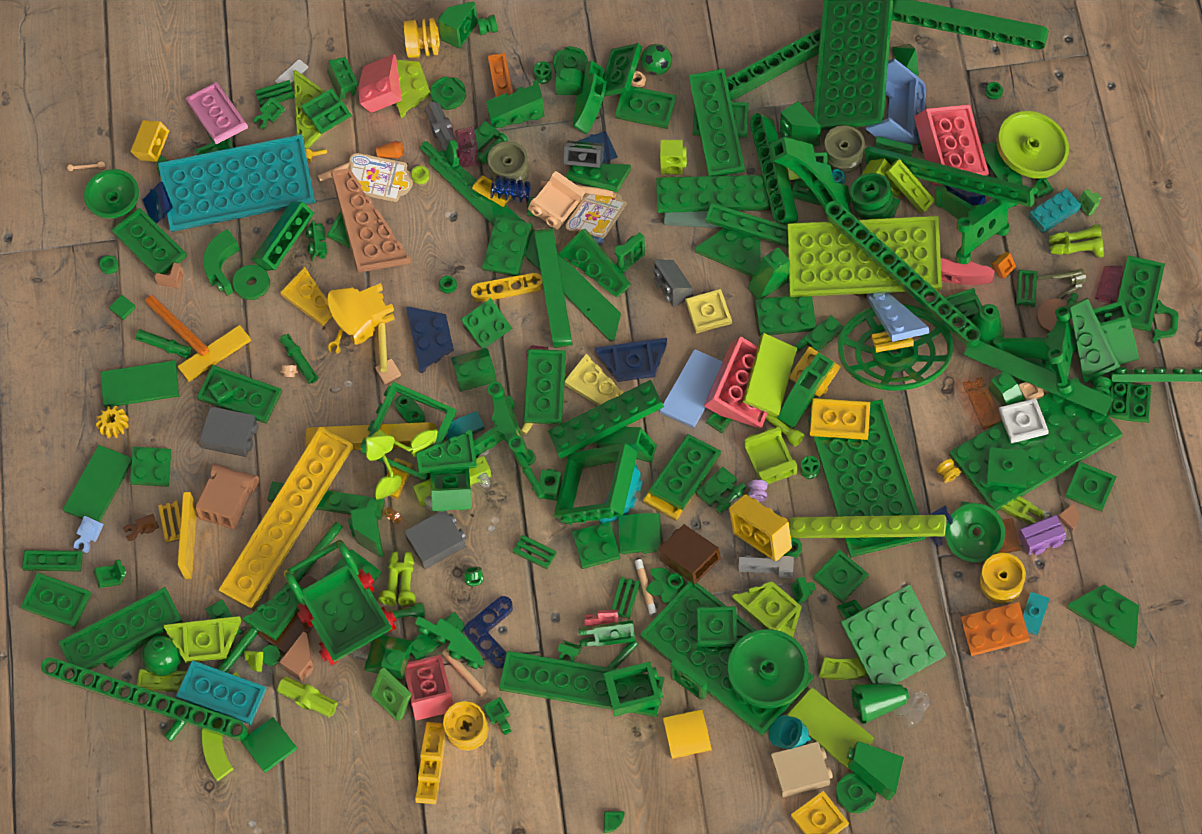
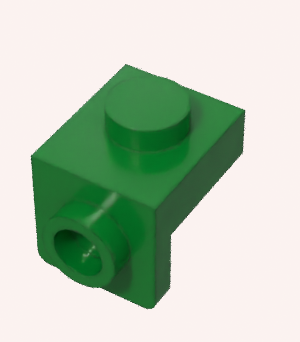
[93,559,126,589]

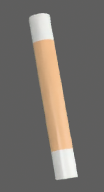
[634,559,657,616]

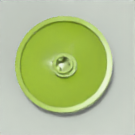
[996,111,1069,178]

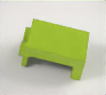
[744,427,798,485]

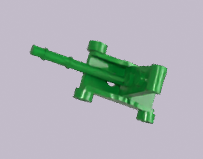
[935,186,1038,264]
[993,293,1078,394]
[473,381,545,498]

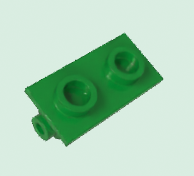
[306,220,328,261]

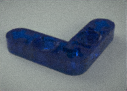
[464,596,513,669]

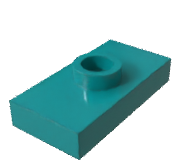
[1023,592,1050,635]

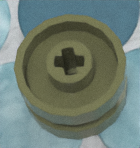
[824,125,865,173]
[487,141,530,189]

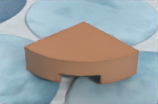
[1058,504,1079,531]

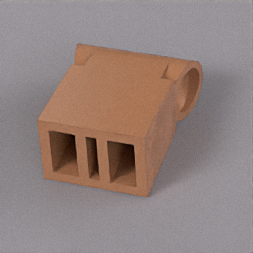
[196,463,259,530]

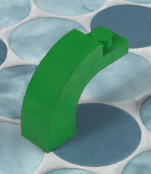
[203,229,240,296]

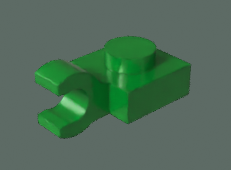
[483,697,512,735]

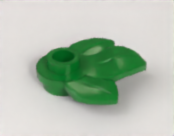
[646,568,684,603]

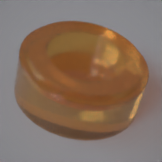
[384,507,403,524]

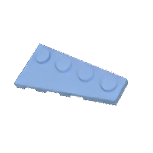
[867,293,929,342]

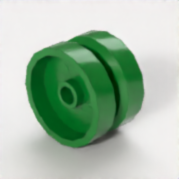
[850,173,894,220]

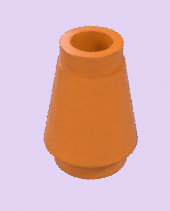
[376,140,404,158]

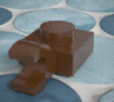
[123,514,159,541]

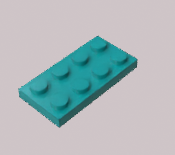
[176,660,267,725]

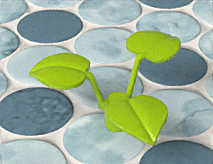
[365,429,438,500]

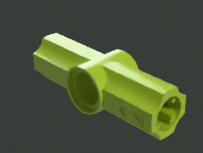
[277,676,338,718]

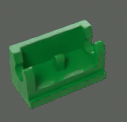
[327,56,358,100]

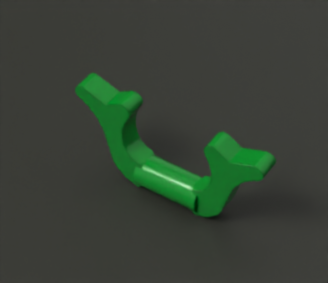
[1152,300,1179,344]

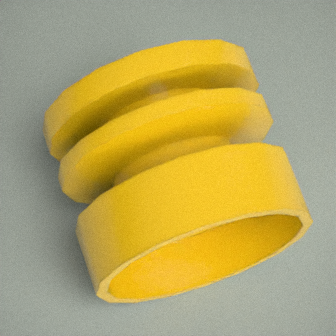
[404,18,440,58]
[443,701,489,751]

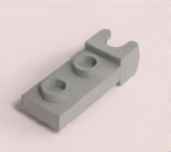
[739,555,794,578]

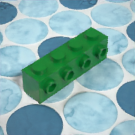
[252,201,315,271]

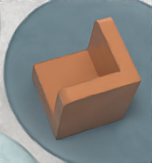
[155,263,184,289]

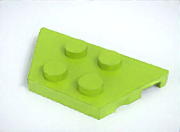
[396,60,430,118]
[732,581,802,637]
[164,616,241,663]

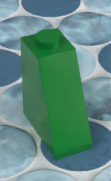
[748,247,790,299]
[596,427,657,462]
[847,741,904,801]

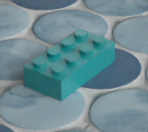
[1029,188,1081,234]

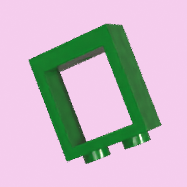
[603,661,664,717]

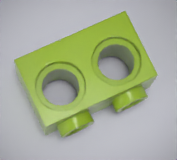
[660,140,687,175]

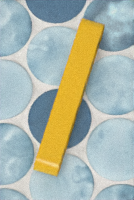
[305,422,437,450]

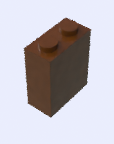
[657,524,721,585]

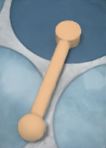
[67,161,105,171]

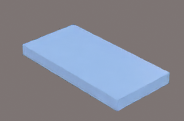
[660,349,722,428]

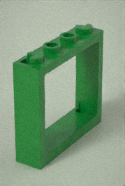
[360,382,457,481]
[553,443,638,525]

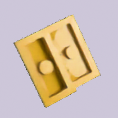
[663,709,712,758]

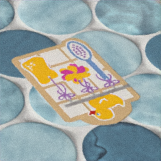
[349,153,413,202]
[566,192,627,238]

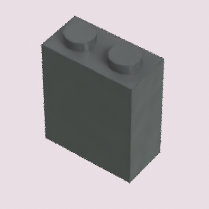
[199,407,258,457]
[404,511,467,569]

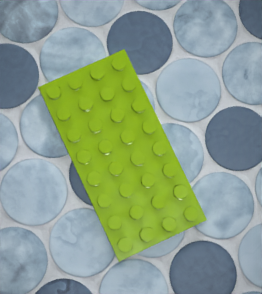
[788,216,942,297]

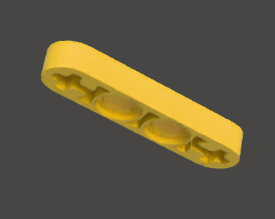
[471,273,543,302]

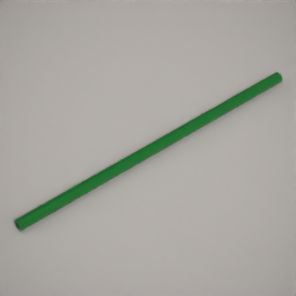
[164,522,343,742]

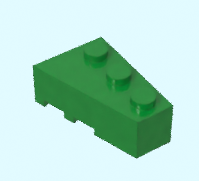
[486,80,545,128]

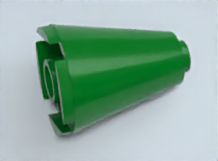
[967,304,1004,347]
[851,684,909,725]

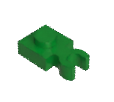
[253,97,285,130]

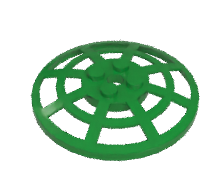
[838,304,953,391]

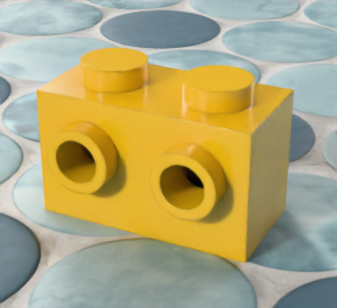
[130,120,169,162]

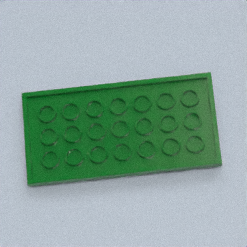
[813,0,893,130]
[949,377,1123,512]
[808,399,926,558]
[640,581,814,737]

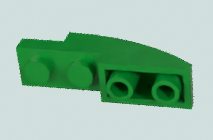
[573,60,607,134]
[777,352,835,429]
[415,616,485,670]

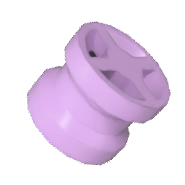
[748,480,768,502]

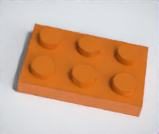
[961,602,1030,656]

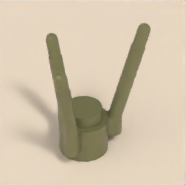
[1037,268,1087,299]

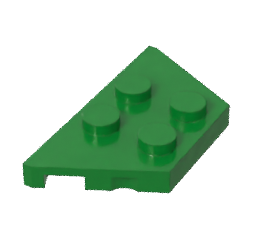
[695,228,761,277]
[1067,585,1139,649]

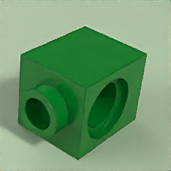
[539,469,562,501]

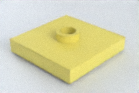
[685,289,732,334]

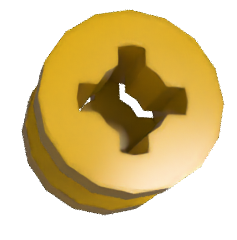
[936,459,961,483]

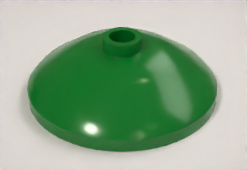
[84,169,139,219]
[945,503,1005,563]

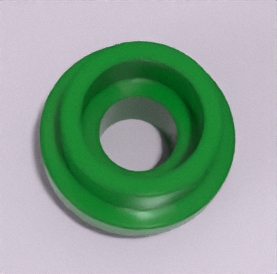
[985,82,1003,100]
[438,275,457,294]

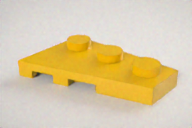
[280,267,332,326]

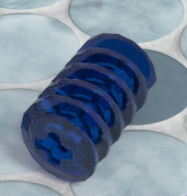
[490,176,531,204]

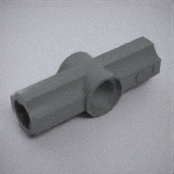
[425,102,459,153]

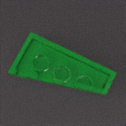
[559,229,632,297]

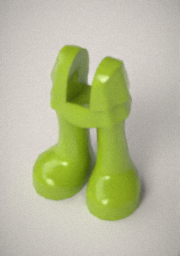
[1049,224,1104,258]
[378,551,416,606]

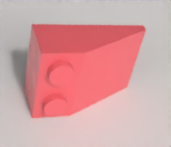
[358,54,402,113]
[404,655,453,721]

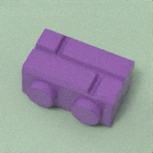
[1018,515,1066,555]

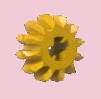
[96,405,129,439]

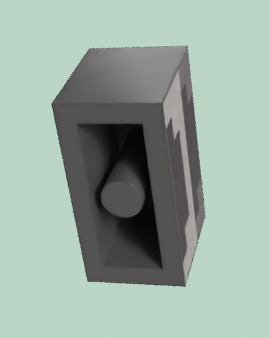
[564,140,604,168]

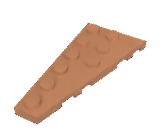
[331,168,412,273]

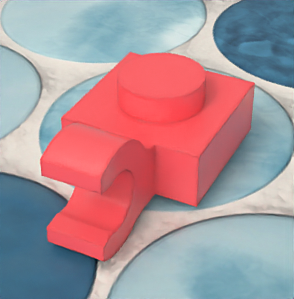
[584,610,619,626]

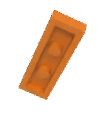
[488,53,513,97]

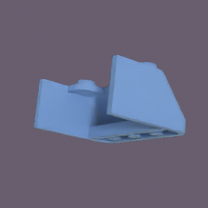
[866,59,926,145]

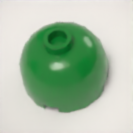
[142,636,183,676]

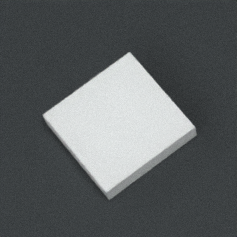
[999,398,1048,443]

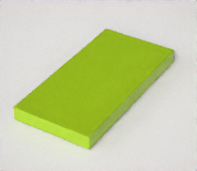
[743,333,797,417]
[787,688,875,769]

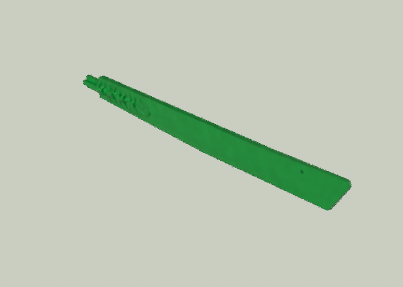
[419,141,621,341]

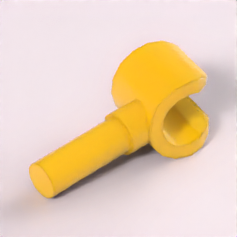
[305,149,327,163]
[328,330,343,354]

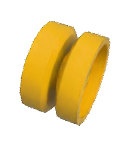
[979,553,1026,604]

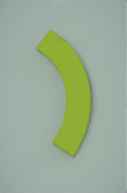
[819,657,867,680]
[202,672,241,782]

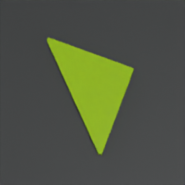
[293,70,326,149]

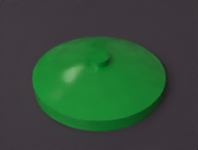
[728,629,809,708]

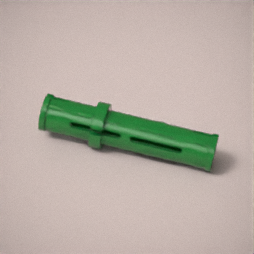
[136,329,191,358]
[279,334,319,384]

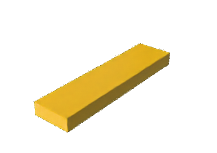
[177,325,251,382]

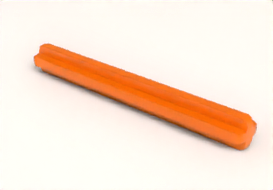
[145,295,209,356]

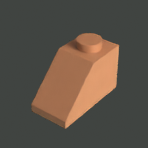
[280,631,313,682]

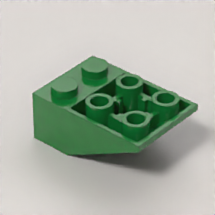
[1093,301,1140,365]

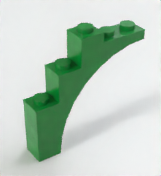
[770,137,852,215]

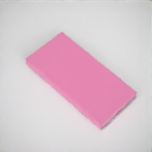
[185,82,248,144]

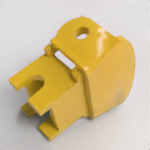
[327,283,395,345]

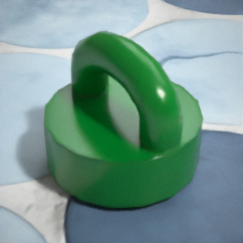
[463,566,484,587]

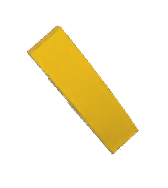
[415,722,446,804]

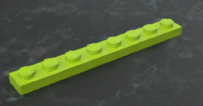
[789,515,946,538]

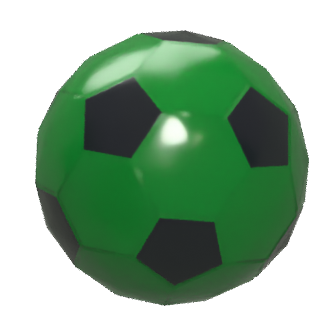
[640,43,672,76]

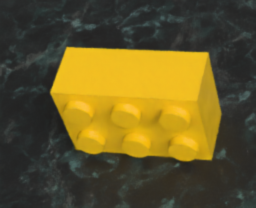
[729,494,792,562]

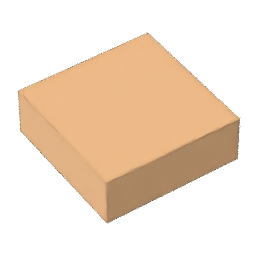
[375,359,401,385]

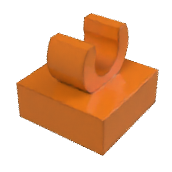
[990,251,1016,279]

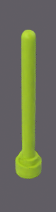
[766,414,804,447]

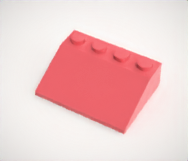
[914,105,989,186]
[704,336,768,428]

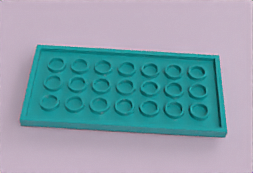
[158,134,316,232]

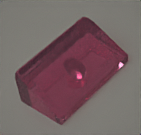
[1095,266,1124,304]

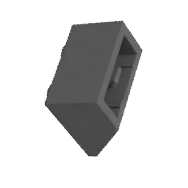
[653,259,693,307]

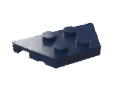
[406,307,454,373]
[595,338,668,382]

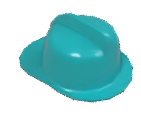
[768,715,811,749]

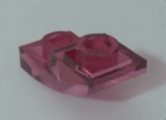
[455,127,478,167]

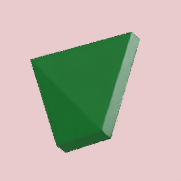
[892,44,919,76]

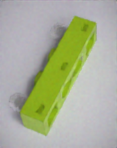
[413,456,492,512]

